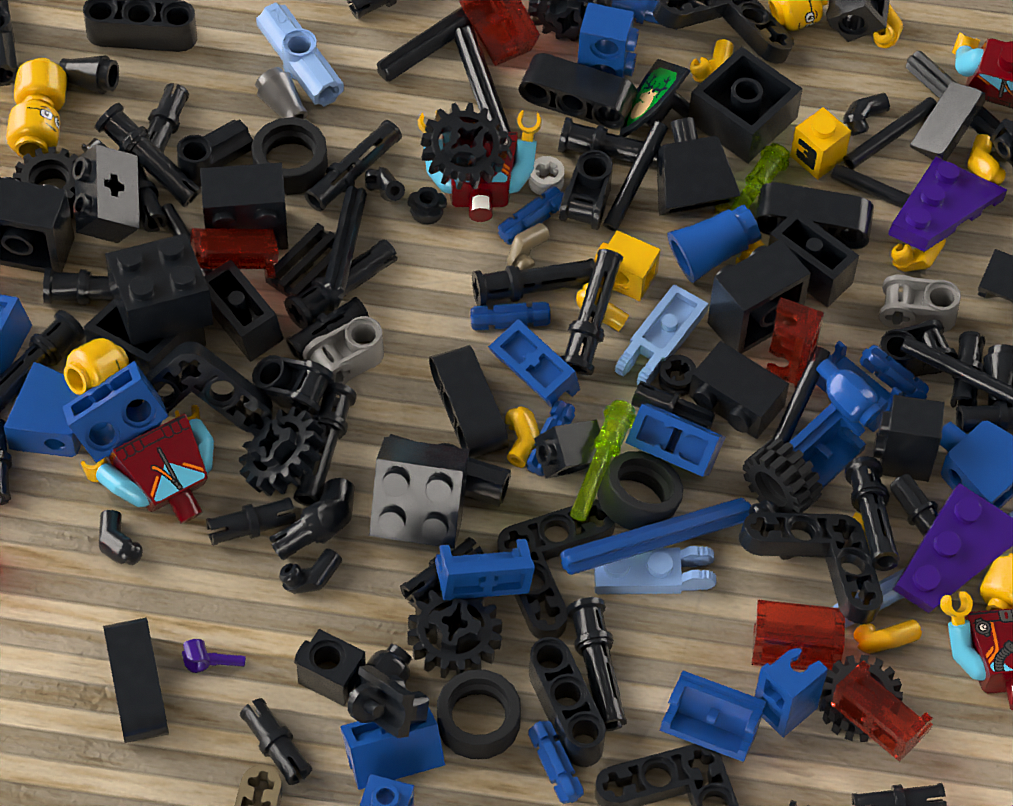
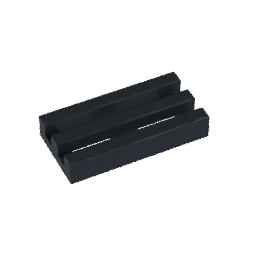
[265,223,335,297]

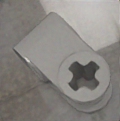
[879,275,961,332]
[302,316,384,384]

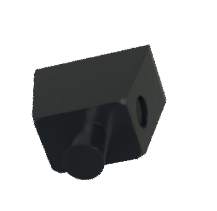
[657,117,740,216]

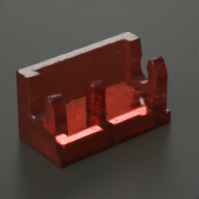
[459,0,540,66]
[190,228,279,279]
[766,298,825,388]
[751,600,845,672]
[831,661,933,762]

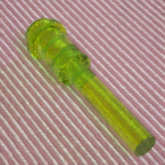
[729,143,790,211]
[570,400,636,521]

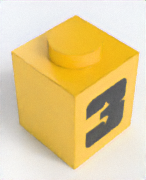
[790,107,851,180]

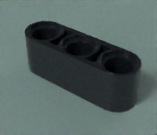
[83,0,198,52]
[518,53,638,129]
[755,182,874,249]
[429,345,509,458]
[103,617,169,743]
[529,637,606,767]

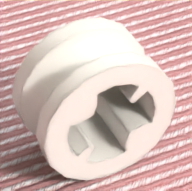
[529,156,564,196]

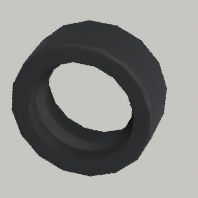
[252,117,328,195]
[597,451,684,530]
[437,670,521,759]

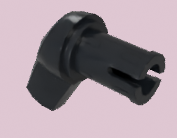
[269,478,355,560]

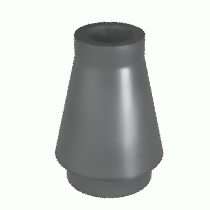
[255,67,308,120]

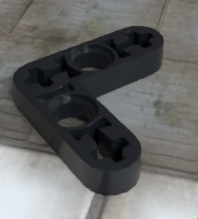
[653,0,794,64]
[127,342,273,436]
[497,499,615,639]
[739,512,883,625]
[594,744,739,806]

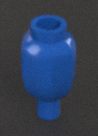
[816,359,883,427]

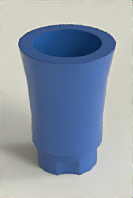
[667,204,762,283]

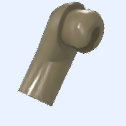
[506,223,550,270]

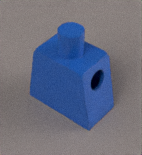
[4,362,108,457]
[940,421,1013,509]

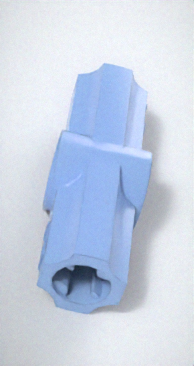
[256,2,344,107]

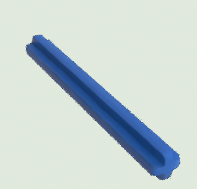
[561,498,751,575]

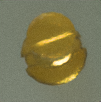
[714,203,731,215]

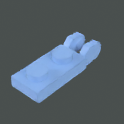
[615,284,709,385]
[594,546,716,594]

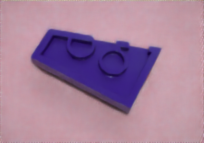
[888,157,1007,252]
[892,483,1013,613]

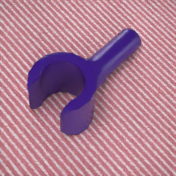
[182,639,246,673]

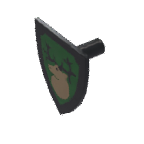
[619,59,691,137]

